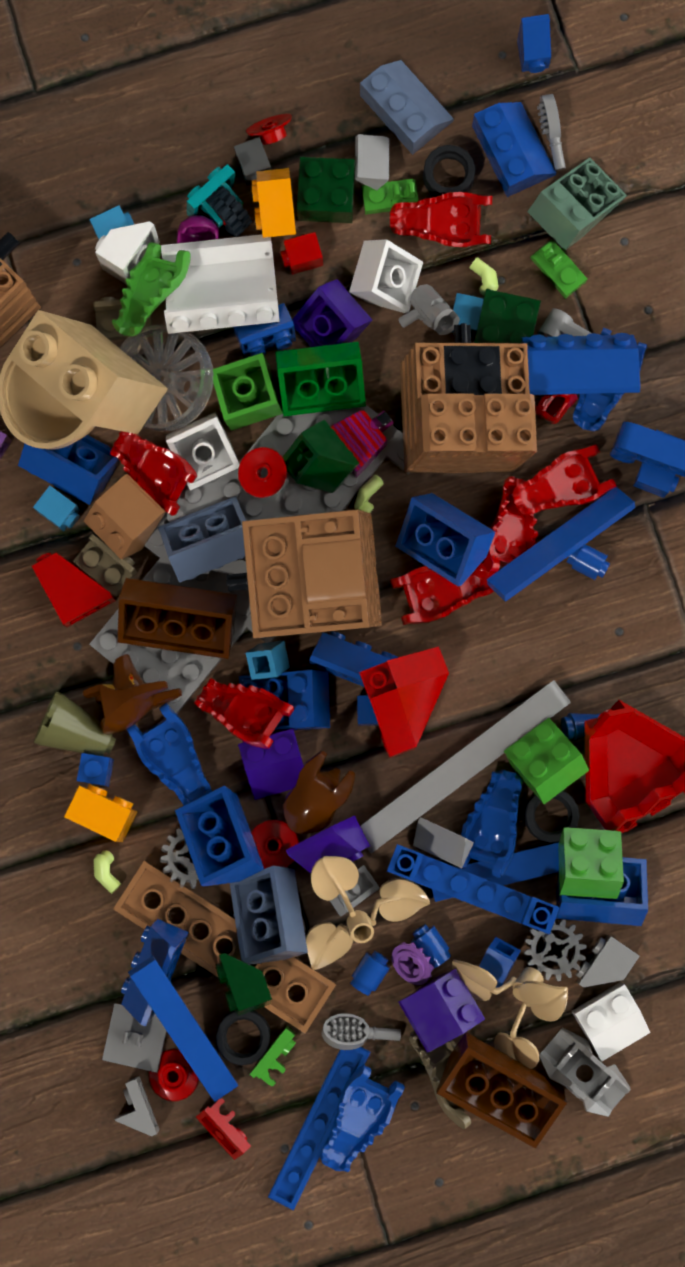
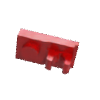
[196,1099,251,1160]

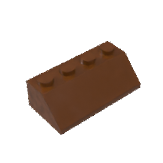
[117,578,237,659]
[436,1032,567,1149]

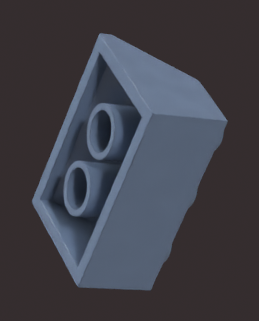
[360,60,454,155]
[158,496,246,583]
[230,866,308,965]

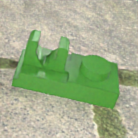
[362,179,418,215]
[530,240,587,299]
[250,1026,296,1086]

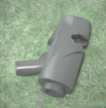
[399,284,460,335]

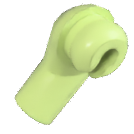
[469,257,499,296]
[354,475,384,513]
[94,850,121,894]

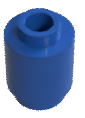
[566,544,610,580]
[411,924,451,969]
[350,951,390,996]

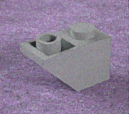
[576,935,640,987]

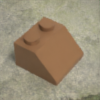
[84,474,166,559]

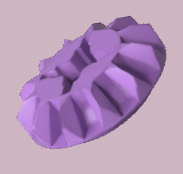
[392,942,434,985]

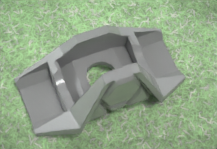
[539,1027,631,1117]

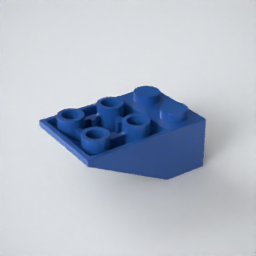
[239,670,330,731]

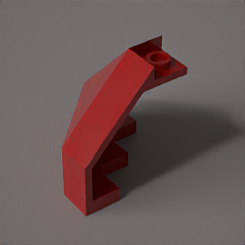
[359,647,449,759]
[585,699,685,833]

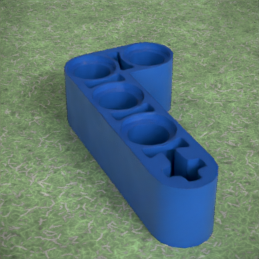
[610,422,685,477]

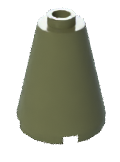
[34,692,116,756]

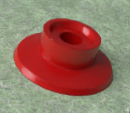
[246,114,292,145]
[238,447,287,498]
[251,820,299,869]
[148,1049,199,1102]

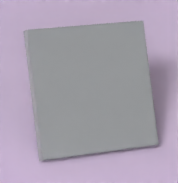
[102,1003,167,1073]

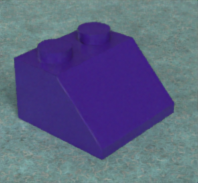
[292,279,372,347]
[238,729,304,800]
[286,816,370,873]
[398,968,485,1053]

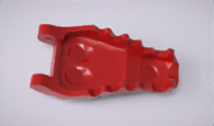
[390,192,493,247]
[110,431,197,516]
[512,444,617,515]
[484,476,538,573]
[390,562,495,625]
[194,678,294,749]

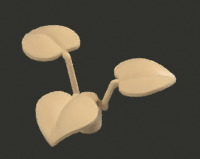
[306,856,430,970]
[452,960,568,1069]

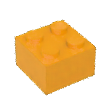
[252,168,296,238]
[64,783,138,842]

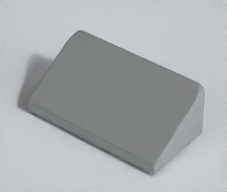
[355,134,389,190]
[413,817,474,868]

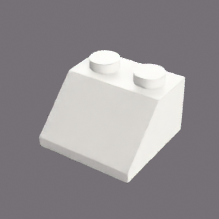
[95,221,160,285]
[349,239,423,313]
[166,412,240,491]
[571,982,650,1062]

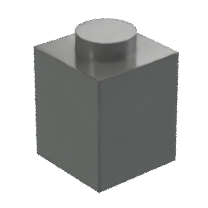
[234,137,271,185]

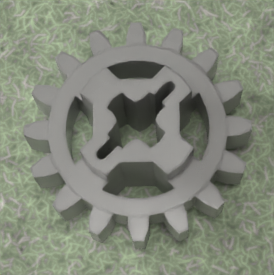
[160,828,199,889]
[523,919,587,981]

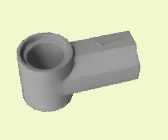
[538,308,592,337]

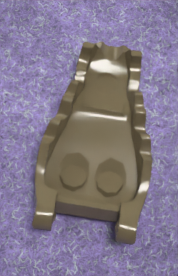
[409,1030,471,1129]

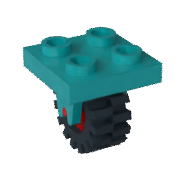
[187,164,253,237]

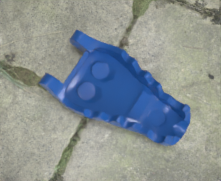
[573,327,647,432]
[126,703,212,806]
[461,770,523,878]
[320,1064,405,1172]

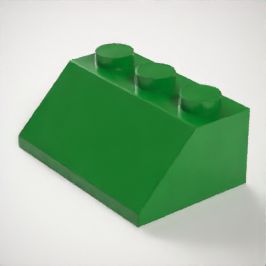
[275,341,366,417]

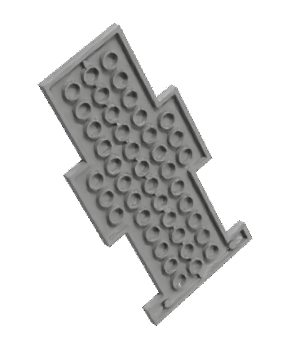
[89,405,410,714]

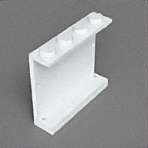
[161,234,280,334]

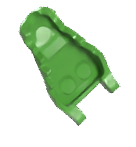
[112,242,191,336]

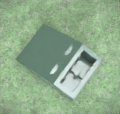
[527,157,627,250]

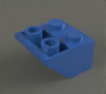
[233,303,296,359]

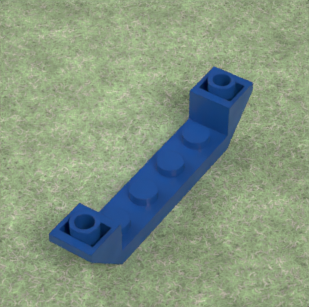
[387,844,560,935]

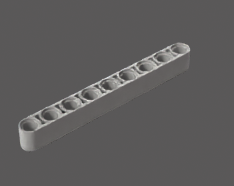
[360,680,571,853]

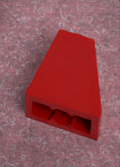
[32,552,116,628]

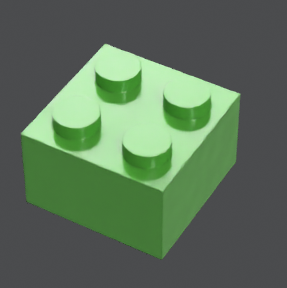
[210,353,283,431]
[504,717,589,804]
[558,827,624,899]

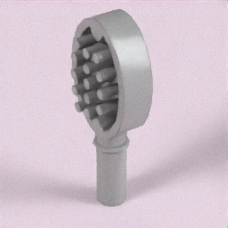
[537,94,566,171]
[321,1014,401,1050]

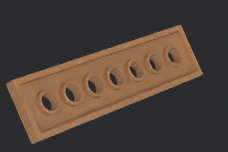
[113,861,336,1034]

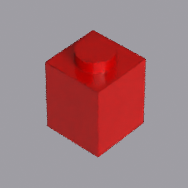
[280,232,323,275]

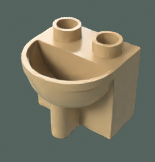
[0,310,168,450]

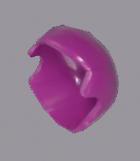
[177,215,219,243]

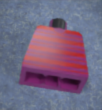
[330,410,394,478]

